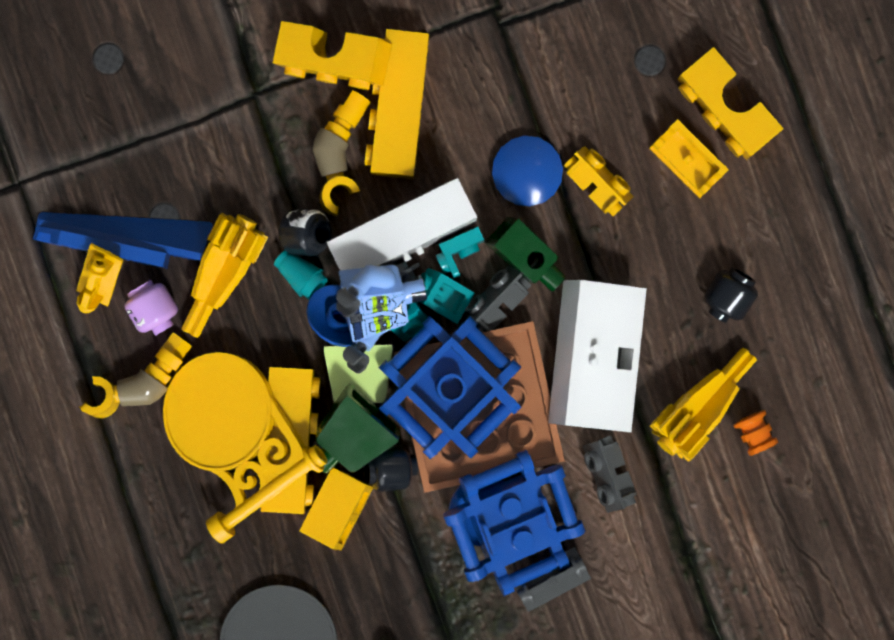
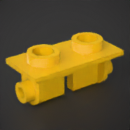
[564,146,634,217]
[76,243,124,313]

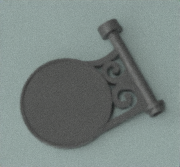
[220,585,338,640]

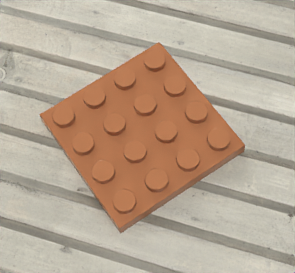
[393,321,565,493]

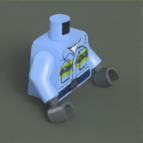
[335,265,427,374]

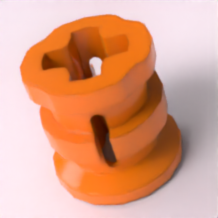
[733,410,779,456]

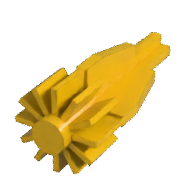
[181,213,268,338]
[649,348,757,462]

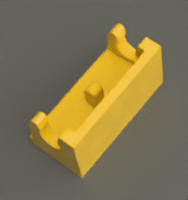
[649,119,729,199]
[299,468,373,551]

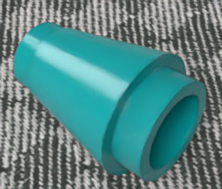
[274,250,327,300]

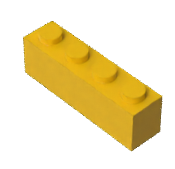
[365,29,429,179]
[261,367,321,514]

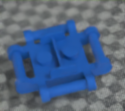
[378,316,522,459]
[443,450,586,596]

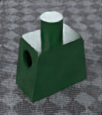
[484,216,566,292]
[315,383,400,473]

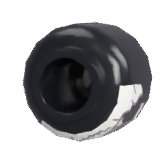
[278,209,332,256]

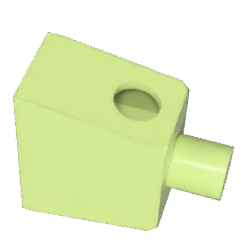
[324,345,393,403]

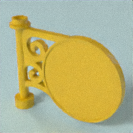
[163,352,328,544]

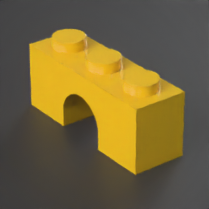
[272,21,392,90]
[677,47,784,160]

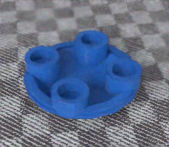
[492,136,563,207]

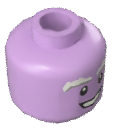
[124,280,178,336]

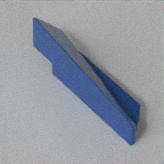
[33,212,213,269]

